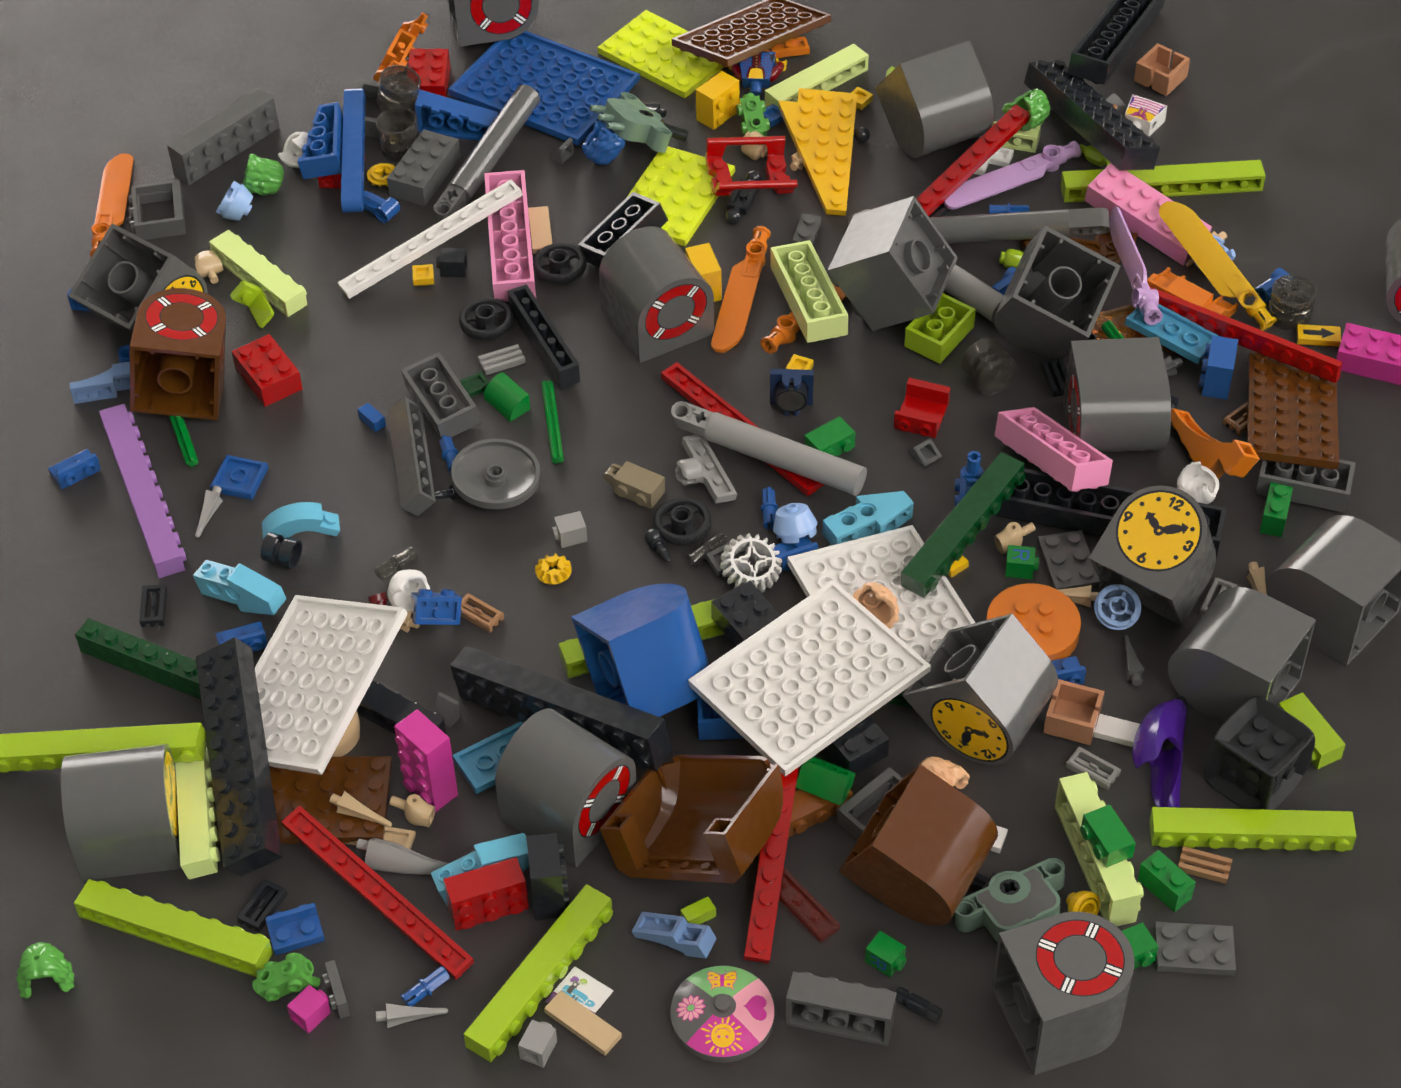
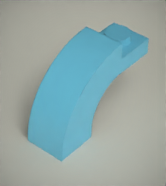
[262,502,340,539]

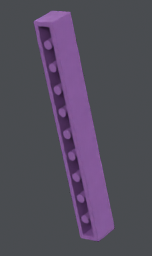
[99,404,187,578]

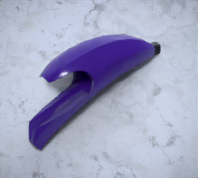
[1132,696,1187,808]

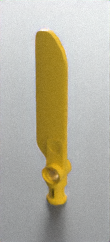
[1158,201,1277,331]

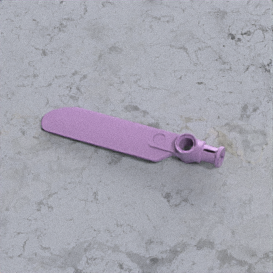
[944,141,1081,210]
[1110,207,1163,325]

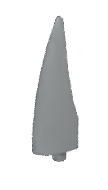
[356,838,449,875]

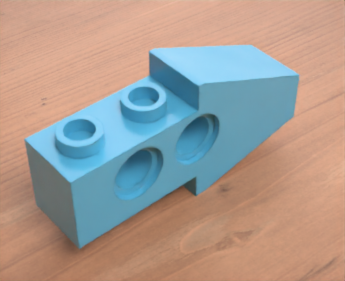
[822,491,914,546]
[193,560,286,615]
[431,833,529,906]

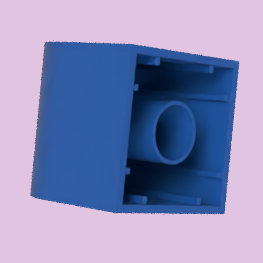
[571,584,709,717]

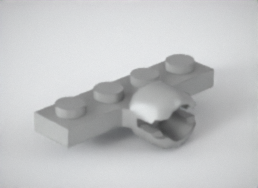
[675,435,737,504]

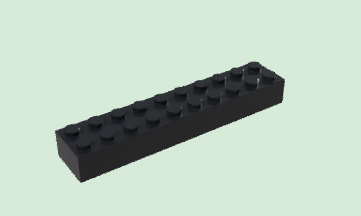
[1067,0,1165,85]
[1024,60,1160,170]
[996,468,1227,558]
[711,581,889,774]
[196,637,283,877]
[450,646,672,772]

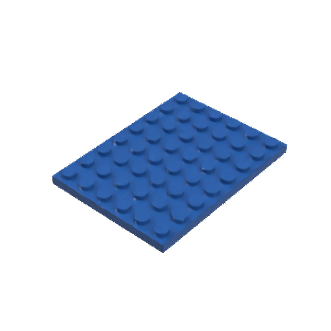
[448,31,640,145]

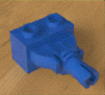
[954,451,985,508]

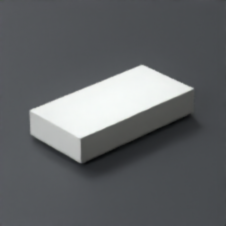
[1094,714,1140,747]

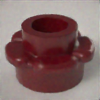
[368,592,389,606]

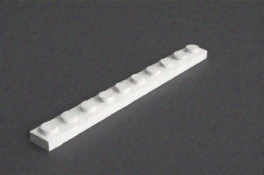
[338,180,523,299]

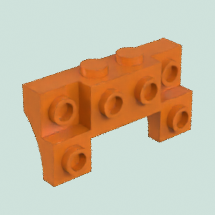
[373,12,428,84]
[1147,267,1239,318]

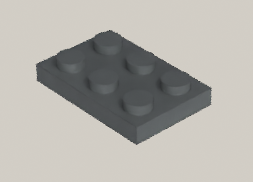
[1037,530,1100,590]
[1154,922,1236,976]

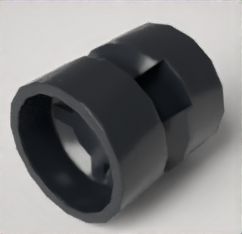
[260,532,303,569]

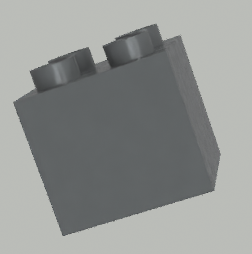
[827,196,958,331]

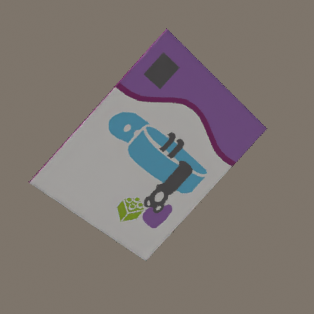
[545,966,613,1014]

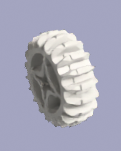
[720,533,782,593]

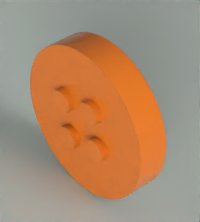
[987,583,1081,661]

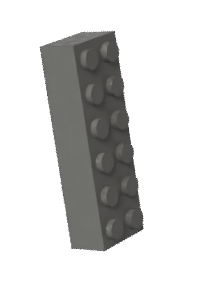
[167,88,279,185]

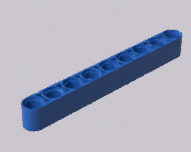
[341,88,365,213]

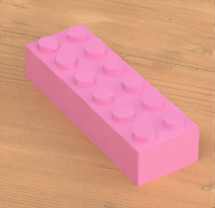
[1085,163,1212,266]
[995,407,1113,492]

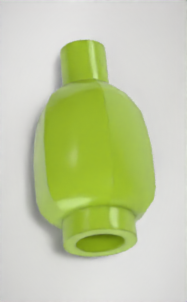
[1079,144,1111,167]
[999,249,1024,269]

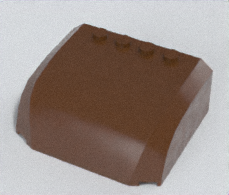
[600,754,783,883]

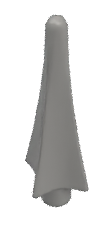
[195,486,223,538]
[376,1003,448,1028]

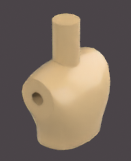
[194,250,224,284]
[994,522,1036,555]
[389,794,435,827]

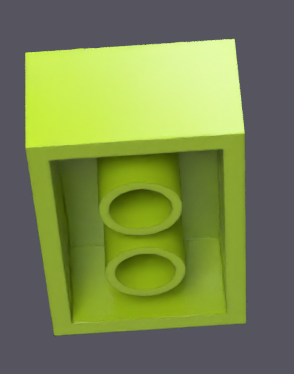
[904,293,976,364]

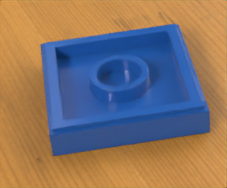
[210,455,268,500]

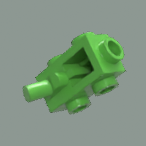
[736,93,770,136]
[252,953,320,1002]

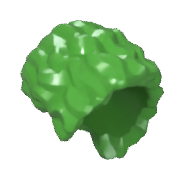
[1002,88,1050,131]
[243,154,284,196]
[16,942,75,999]

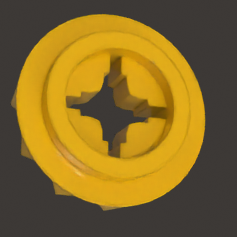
[367,163,395,188]
[535,553,572,585]

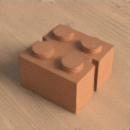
[1134,43,1190,96]
[1043,679,1105,745]

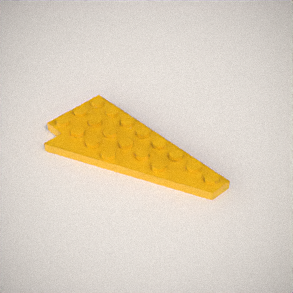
[779,88,857,216]

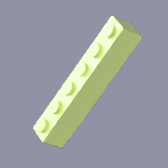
[765,44,869,107]
[209,230,307,317]
[175,747,220,879]

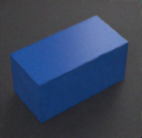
[357,403,386,433]

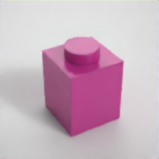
[287,985,331,1034]

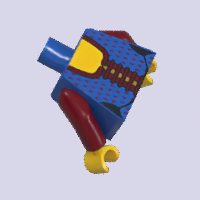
[728,52,787,96]

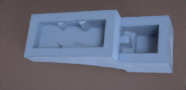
[70,362,130,404]
[631,912,717,959]

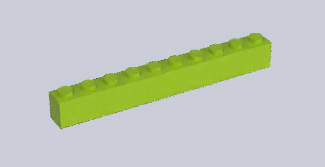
[1060,160,1266,203]
[0,723,207,773]

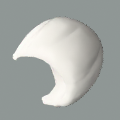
[278,132,308,168]
[1177,461,1219,504]
[387,569,430,614]

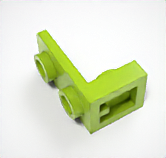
[230,280,274,328]

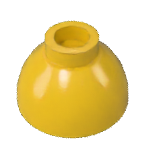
[1066,890,1100,915]

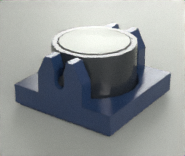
[770,369,814,416]

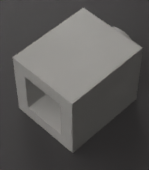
[552,511,587,548]
[518,1020,557,1068]

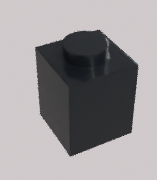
[436,248,468,278]

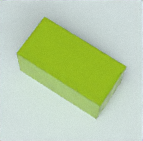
[680,897,716,924]

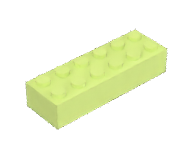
[770,240,848,343]
[1055,772,1144,926]

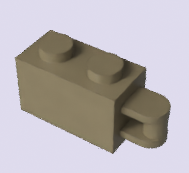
[603,461,665,509]

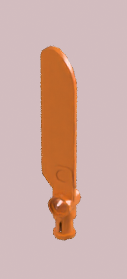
[90,153,134,257]
[711,226,771,353]
[760,283,847,354]

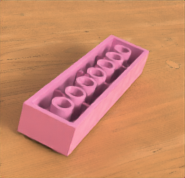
[484,170,536,302]

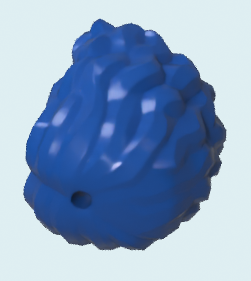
[582,120,625,165]

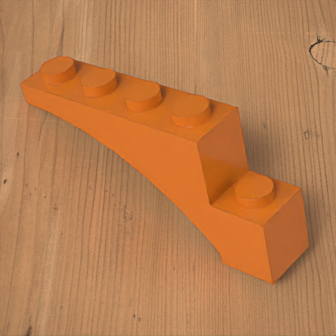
[1171,408,1260,480]

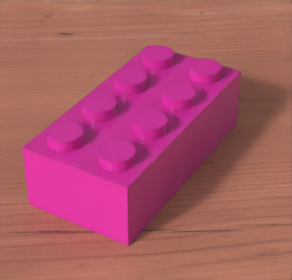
[1336,323,1401,385]
[394,709,458,812]

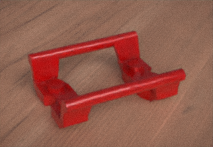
[705,136,798,196]

